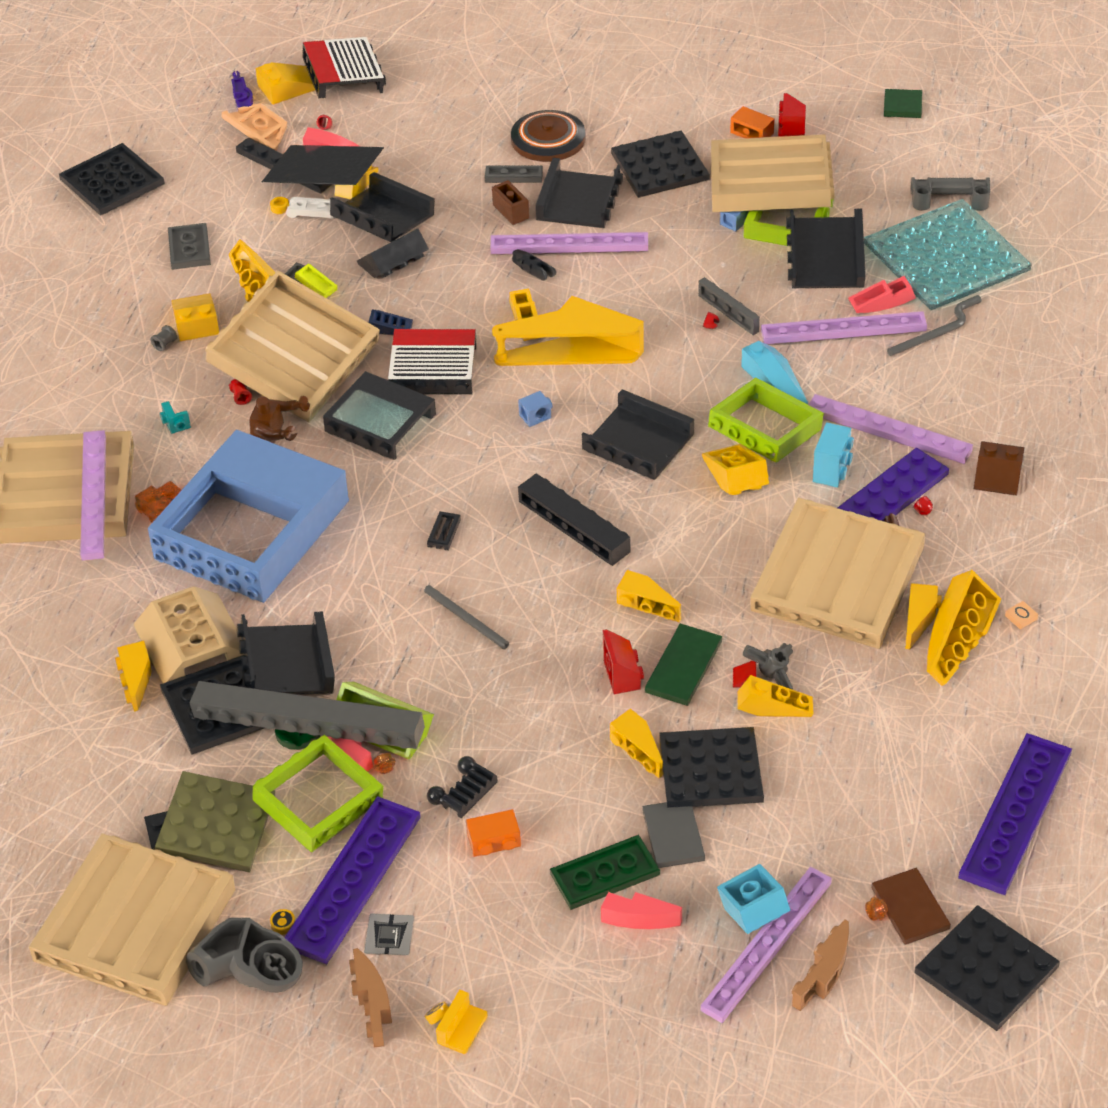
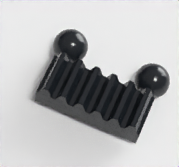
[427,756,498,818]

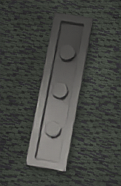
[698,277,760,335]

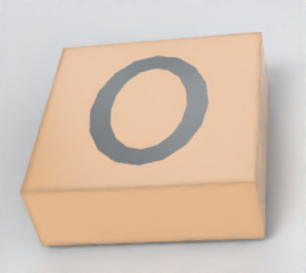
[1005,601,1038,630]

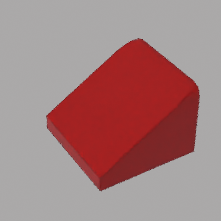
[733,661,756,688]

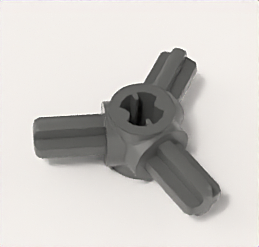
[743,643,793,690]

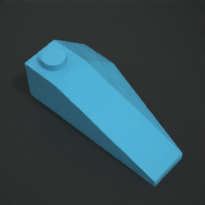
[741,341,808,404]

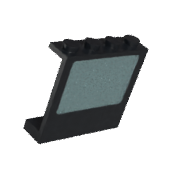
[323,371,436,460]

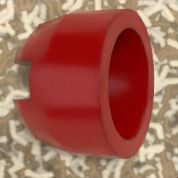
[316,115,333,130]
[703,312,720,329]
[913,496,933,515]

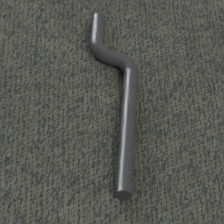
[887,295,982,356]

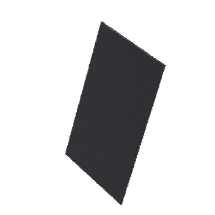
[261,145,384,185]

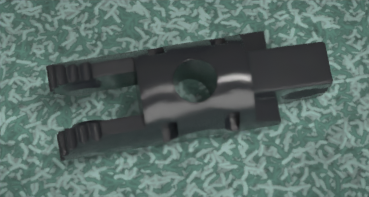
[512,249,557,281]

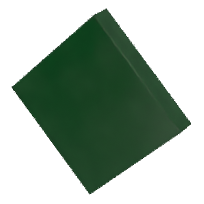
[884,89,922,118]

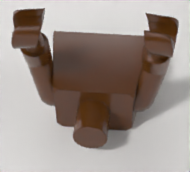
[249,396,310,443]

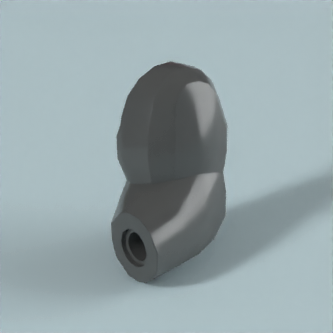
[186,918,303,993]

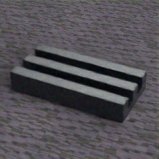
[427,511,461,551]

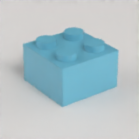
[813,422,854,488]
[717,864,791,934]

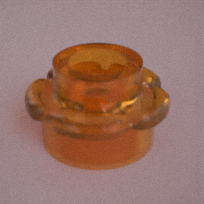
[373,753,396,774]
[865,897,888,921]

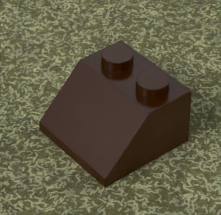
[973,441,1025,496]

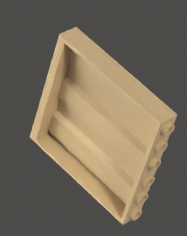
[711,134,834,212]
[205,271,380,422]
[0,431,134,544]
[751,497,925,649]
[29,833,236,1006]

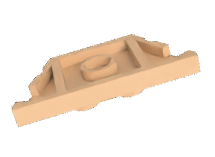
[222,103,287,151]

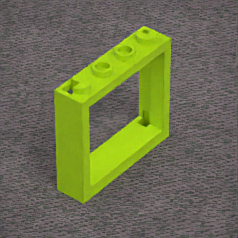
[744,196,835,246]
[708,377,824,463]
[253,735,384,853]

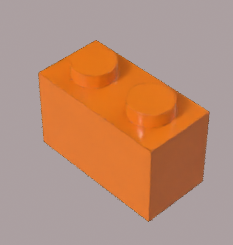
[730,106,775,138]
[466,809,521,857]

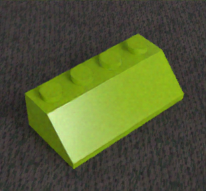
[336,682,434,759]

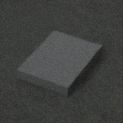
[168,223,211,270]
[642,802,705,868]

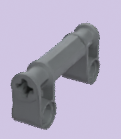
[910,177,991,211]

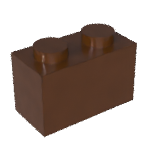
[492,180,529,225]

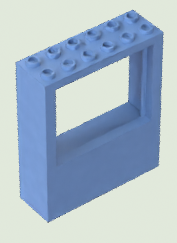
[148,429,349,603]

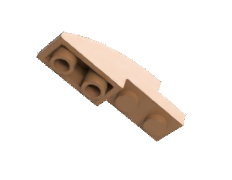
[791,919,849,1011]
[349,948,392,1048]

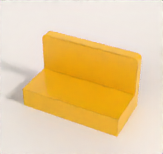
[436,989,488,1054]

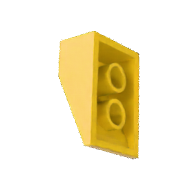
[255,62,315,105]
[171,293,219,341]
[702,444,769,495]

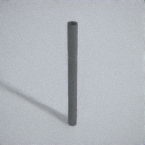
[424,585,509,649]

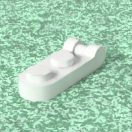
[286,197,335,218]

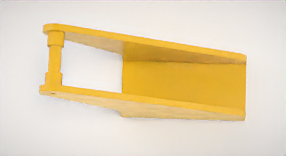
[492,296,644,366]

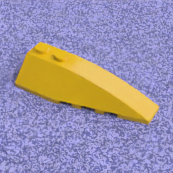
[229,239,276,302]
[927,570,1001,686]

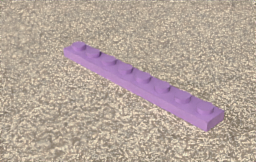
[490,232,648,254]
[761,311,927,344]
[808,394,973,464]
[80,430,106,561]
[701,867,832,1023]

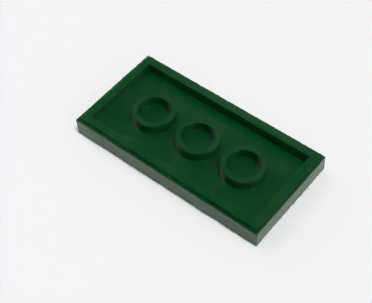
[645,623,722,706]
[550,834,660,910]

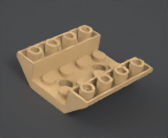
[134,586,244,684]

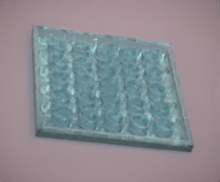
[864,199,1032,310]

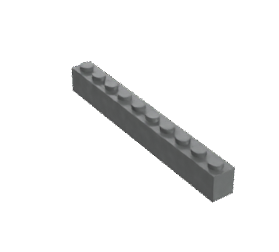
[190,681,425,749]

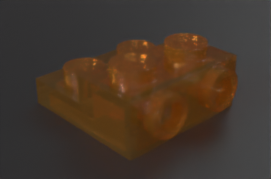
[135,481,181,523]

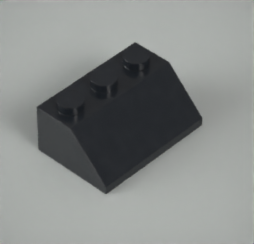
[357,229,429,278]

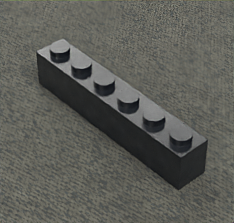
[518,473,631,566]

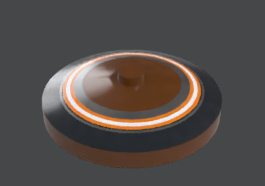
[511,110,586,162]

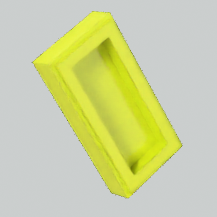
[295,263,338,298]

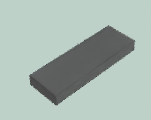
[485,165,543,183]

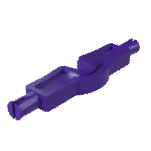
[231,71,254,109]

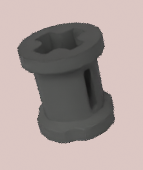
[150,325,177,351]

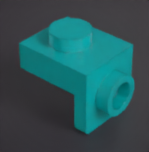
[159,401,191,434]

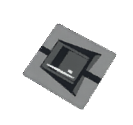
[364,914,414,955]

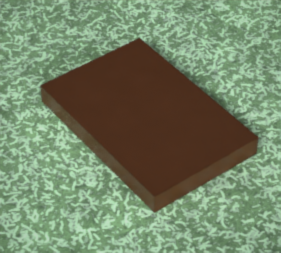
[871,867,951,945]

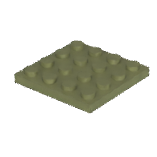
[155,771,275,872]

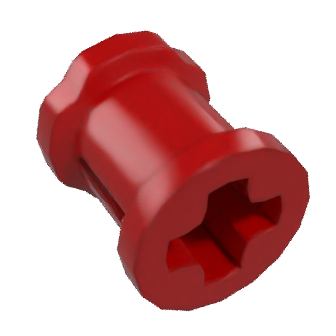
[229,379,252,405]

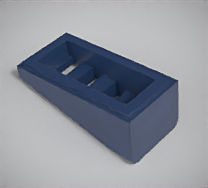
[369,309,413,335]

